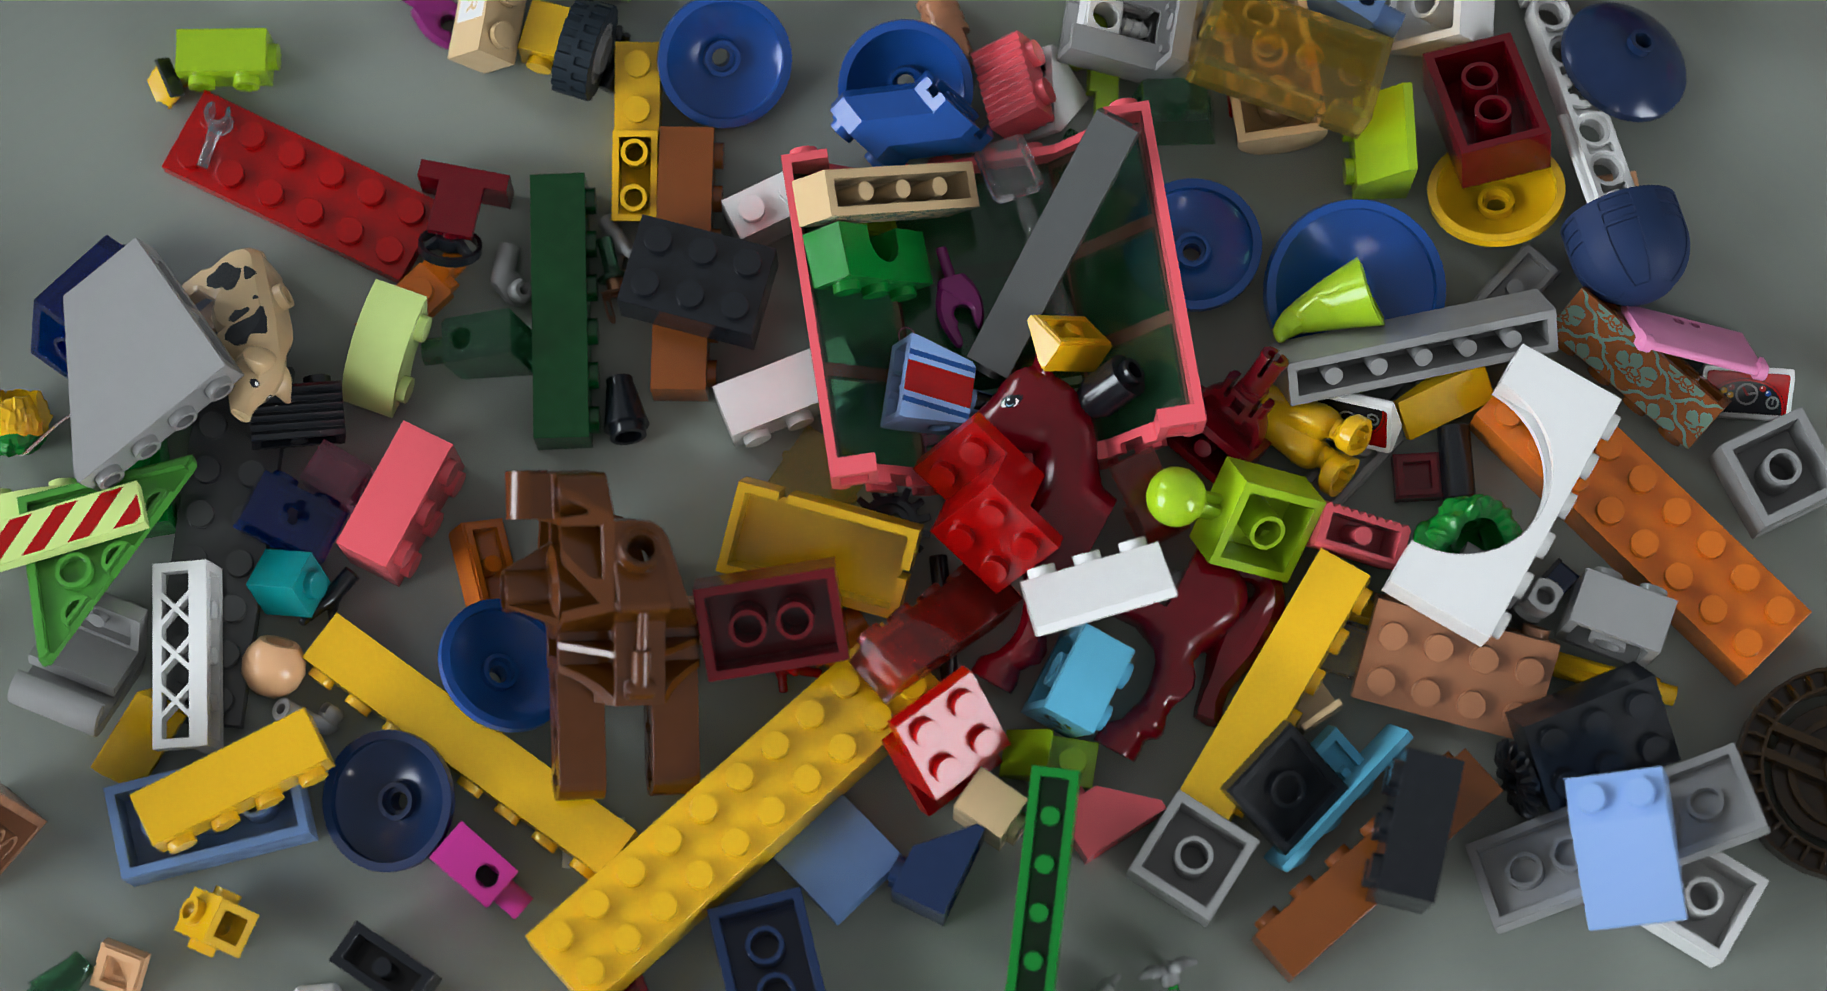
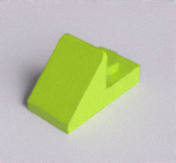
[999,729,1099,791]

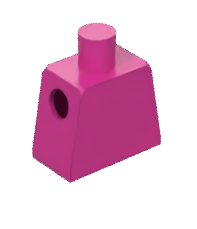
[429,821,534,920]

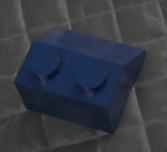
[887,824,985,926]

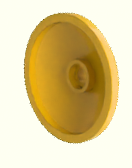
[1427,152,1566,247]

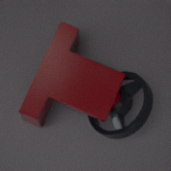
[417,159,514,268]

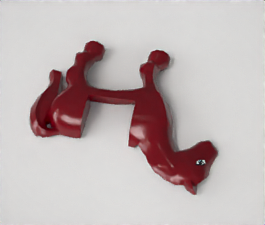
[971,354,1286,762]

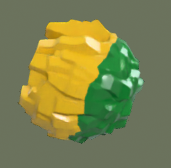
[0,389,53,457]

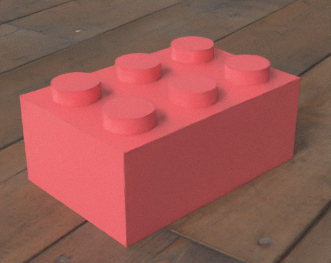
[336,420,466,587]

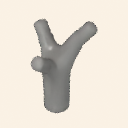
[597,214,633,274]

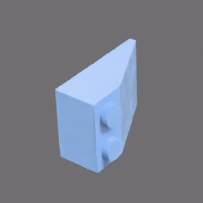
[1565,766,1687,931]

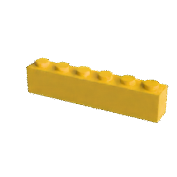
[1180,548,1374,822]

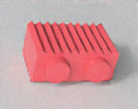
[970,30,1056,141]
[1306,501,1411,570]

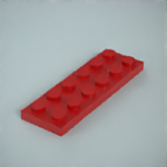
[161,90,434,284]

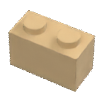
[953,767,1028,851]

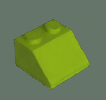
[1340,82,1418,200]

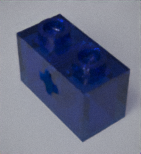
[233,470,349,565]

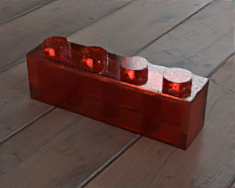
[848,564,1023,704]

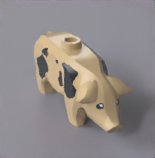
[182,248,294,422]

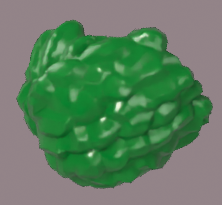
[1413,494,1523,554]

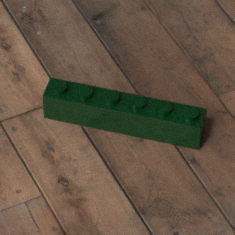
[530,173,601,450]

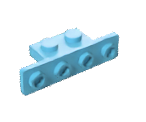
[1264,724,1413,872]

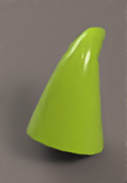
[1272,257,1385,343]

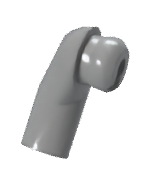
[490,243,531,307]

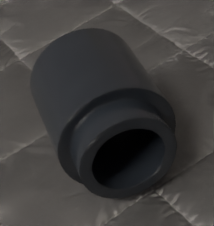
[1077,355,1145,419]

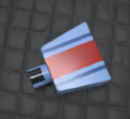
[880,333,993,435]

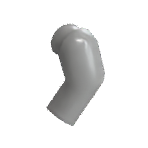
[272,698,344,735]

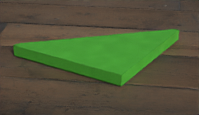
[17,455,198,667]

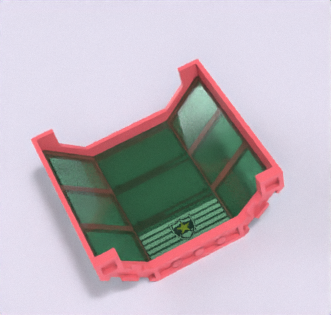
[781,98,1207,497]

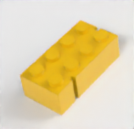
[715,476,925,621]

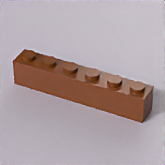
[650,126,725,402]
[1251,748,1504,983]

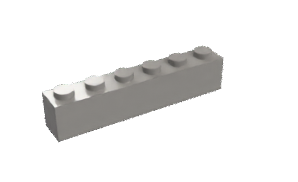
[1272,289,1559,406]

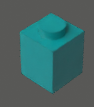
[246,549,331,618]

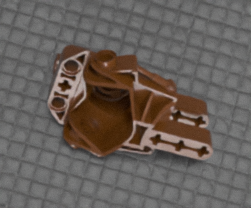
[500,470,700,801]

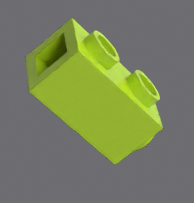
[175,28,281,92]

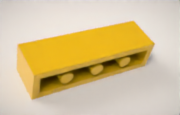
[129,708,336,854]

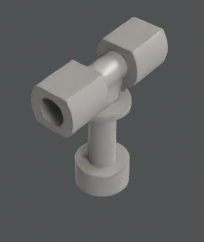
[1459,542,1564,627]

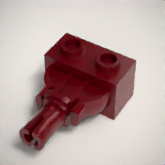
[1166,346,1289,484]

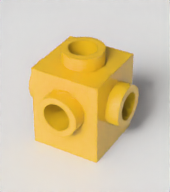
[174,885,260,959]

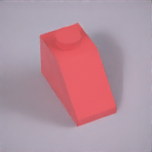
[1073,786,1167,865]

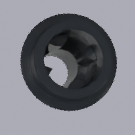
[604,373,650,445]

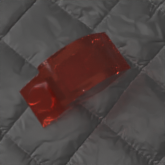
[1108,446,1190,545]

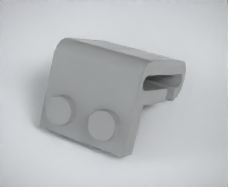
[8,593,148,737]

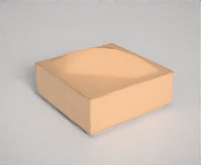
[89,938,151,991]

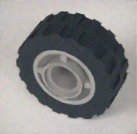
[551,0,618,101]

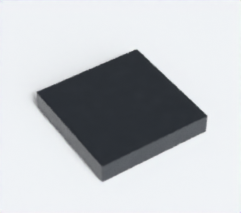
[1220,720,1349,855]

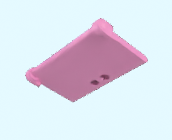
[1621,306,1769,381]

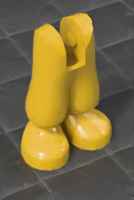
[1261,385,1372,497]

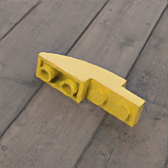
[611,42,663,222]

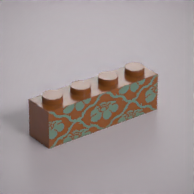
[1557,286,1732,450]

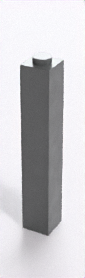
[967,107,1142,379]

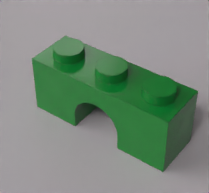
[802,221,933,302]

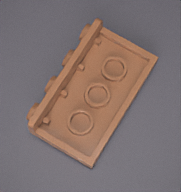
[1350,593,1561,739]

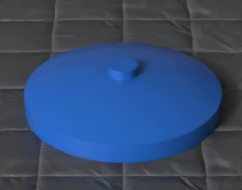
[1263,199,1446,340]

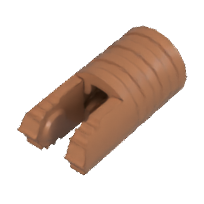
[916,0,974,69]

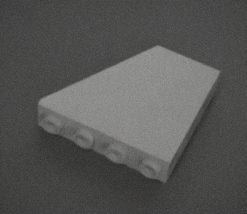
[63,237,244,492]

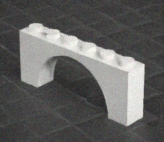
[1381,344,1622,647]

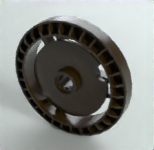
[1736,667,1827,880]

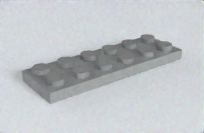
[1465,743,1771,935]

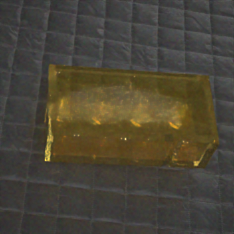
[1185,0,1394,139]

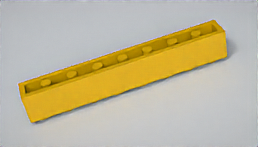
[302,612,639,880]

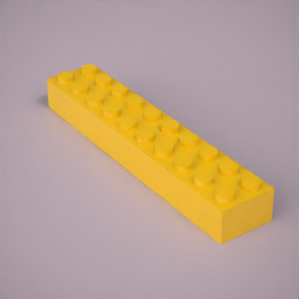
[525,622,940,991]

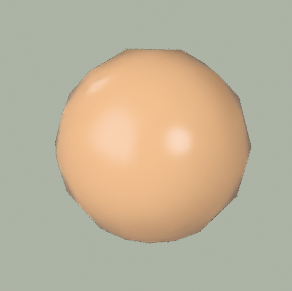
[241,635,306,699]

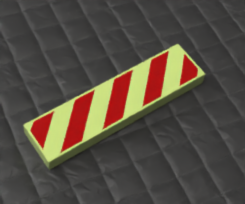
[0,480,150,572]

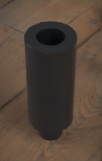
[1437,423,1476,502]

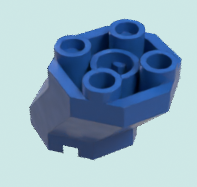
[830,70,993,167]

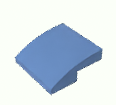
[772,794,902,926]

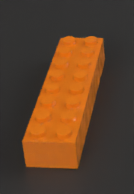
[1469,396,1812,687]

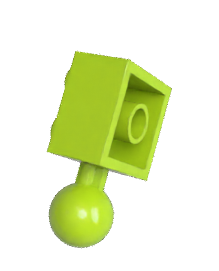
[1146,456,1327,583]

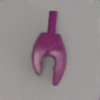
[402,0,458,50]
[935,246,984,349]

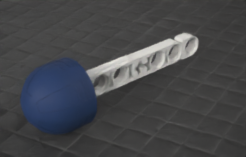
[1518,0,1690,306]

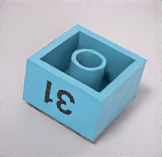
[1021,623,1135,738]

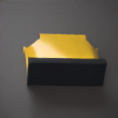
[147,57,185,109]

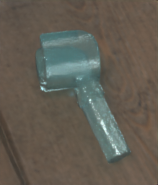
[197,102,234,168]

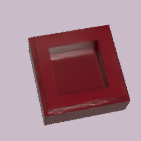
[1391,452,1442,503]

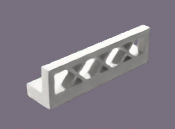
[152,559,224,754]

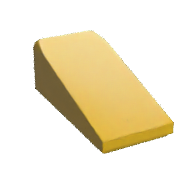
[1393,366,1493,440]

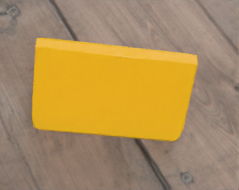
[1027,315,1112,372]
[91,688,187,783]

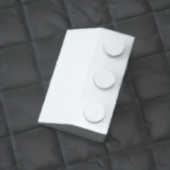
[1387,0,1495,57]
[1019,536,1178,637]

